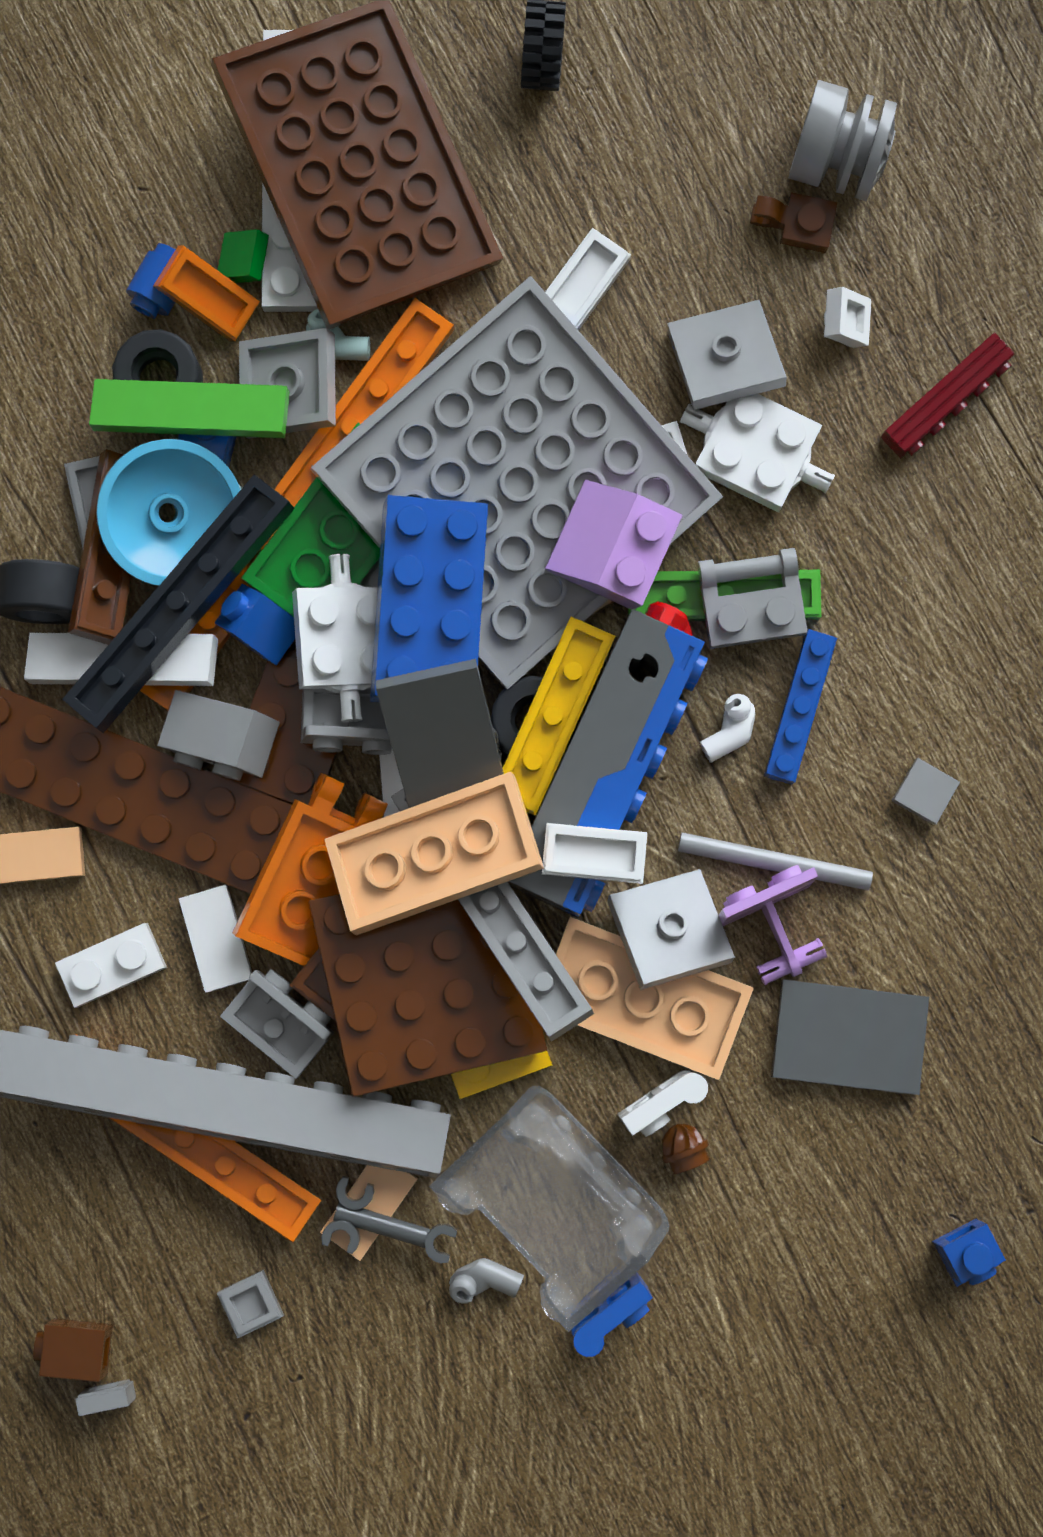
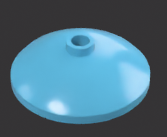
[96,439,241,586]

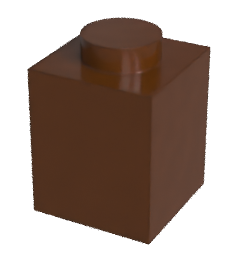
[33,1318,113,1382]

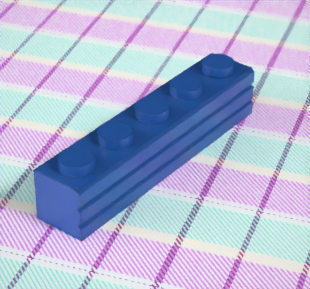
[763,629,837,785]

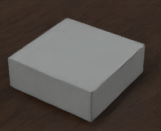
[892,758,960,825]
[217,1270,284,1339]
[75,1379,136,1416]

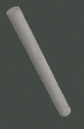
[678,832,873,891]

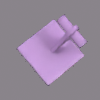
[719,865,827,985]

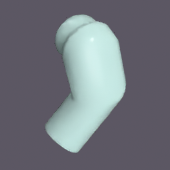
[306,309,370,361]

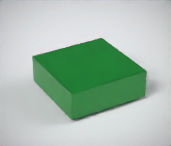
[218,229,269,283]

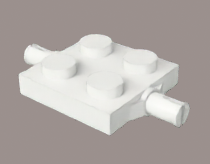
[680,394,835,513]
[292,554,378,722]

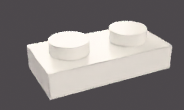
[55,923,167,1008]

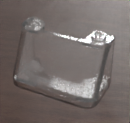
[429,1086,669,1332]

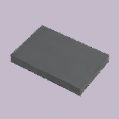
[376,659,504,808]
[771,979,929,1095]

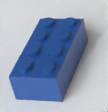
[370,495,488,703]

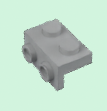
[301,687,392,755]
[220,969,335,1079]

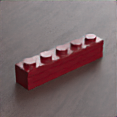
[881,332,1015,459]

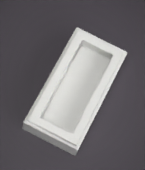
[545,228,631,331]
[542,823,647,884]
[179,885,252,993]

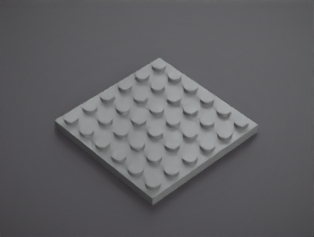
[311,276,723,689]

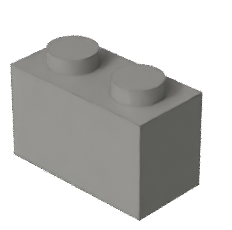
[157,690,280,781]

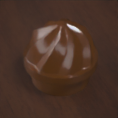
[661,1124,710,1174]

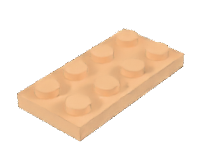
[324,771,544,935]
[556,917,754,1080]

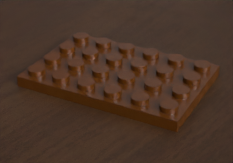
[211,0,503,329]

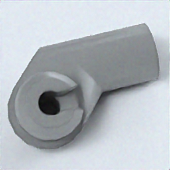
[449,1258,524,1304]

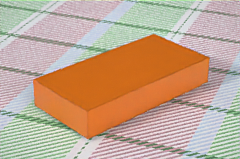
[153,245,260,341]

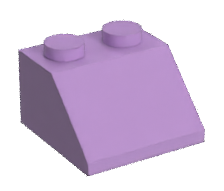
[545,480,683,610]

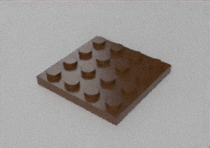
[308,894,547,1097]

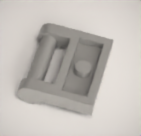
[698,548,808,649]

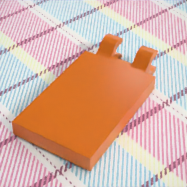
[232,773,388,966]

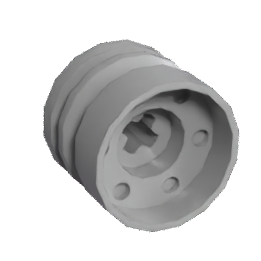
[788,80,897,201]

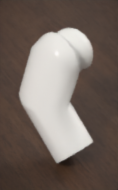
[700,694,756,763]

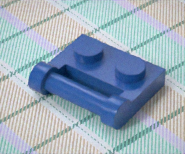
[571,1270,653,1357]

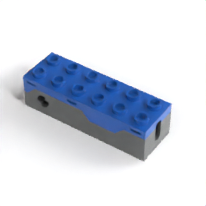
[508,601,708,918]

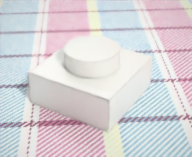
[824,287,871,348]

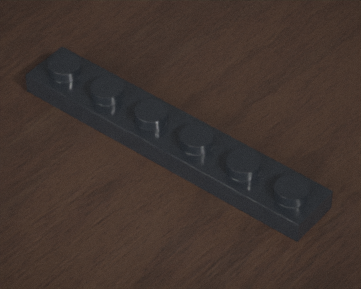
[62,474,295,733]

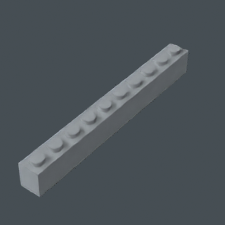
[0,1026,451,1178]

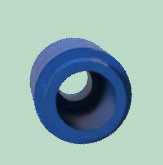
[126,243,176,319]

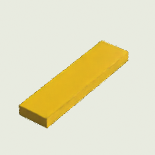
[503,616,616,817]

